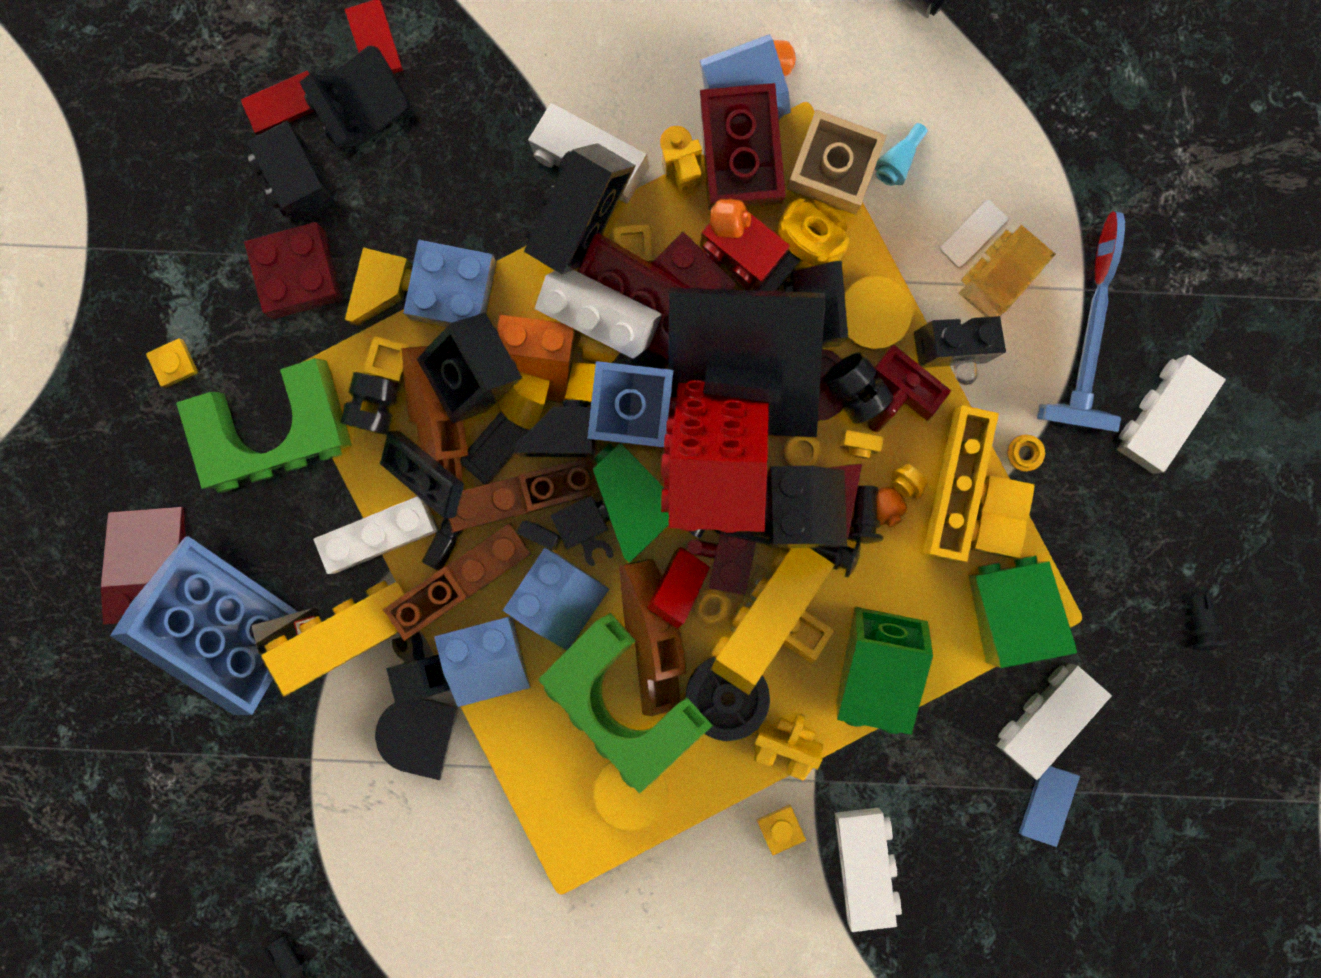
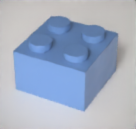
[403,240,497,327]

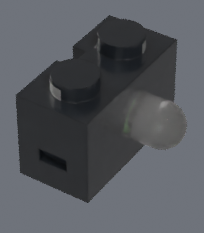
[914,316,1006,385]

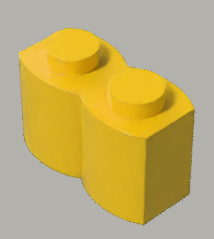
[971,475,1034,559]

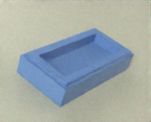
[1019,765,1080,847]

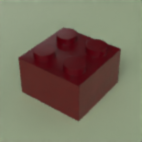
[244,222,344,319]

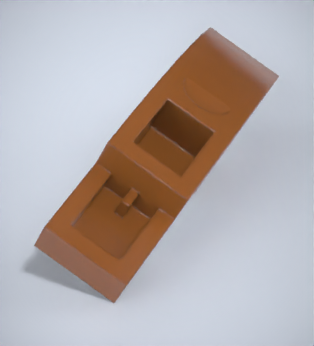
[401,346,468,490]
[448,457,600,533]
[383,523,532,641]
[619,559,687,716]

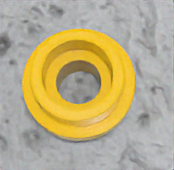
[1007,434,1045,471]
[892,464,927,499]
[694,589,732,626]

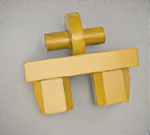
[660,125,702,192]
[754,713,824,780]

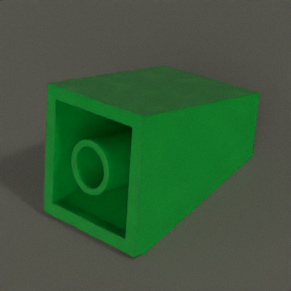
[593,442,669,563]
[968,555,1077,668]
[836,607,933,735]

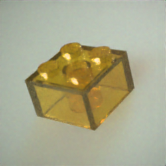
[958,224,1056,317]

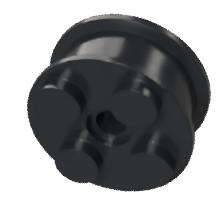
[686,657,770,741]

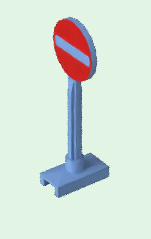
[1037,211,1125,432]

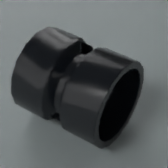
[823,352,893,424]
[340,372,401,435]

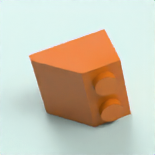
[497,314,577,403]

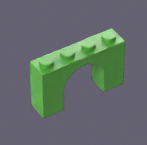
[176,358,352,493]
[538,613,713,794]

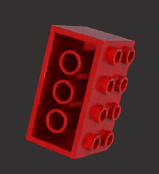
[661,380,769,533]

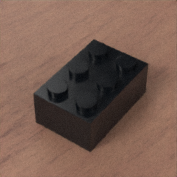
[524,143,636,275]

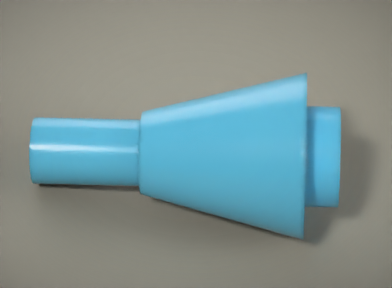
[875,123,928,186]

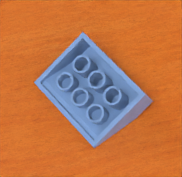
[110,536,298,715]

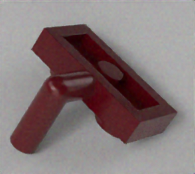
[868,344,951,432]
[687,534,756,595]

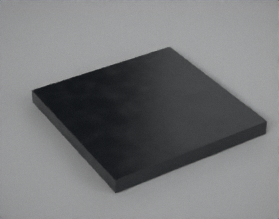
[668,287,825,437]

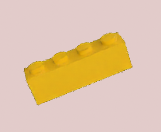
[923,405,999,562]
[710,548,835,695]
[261,580,404,697]

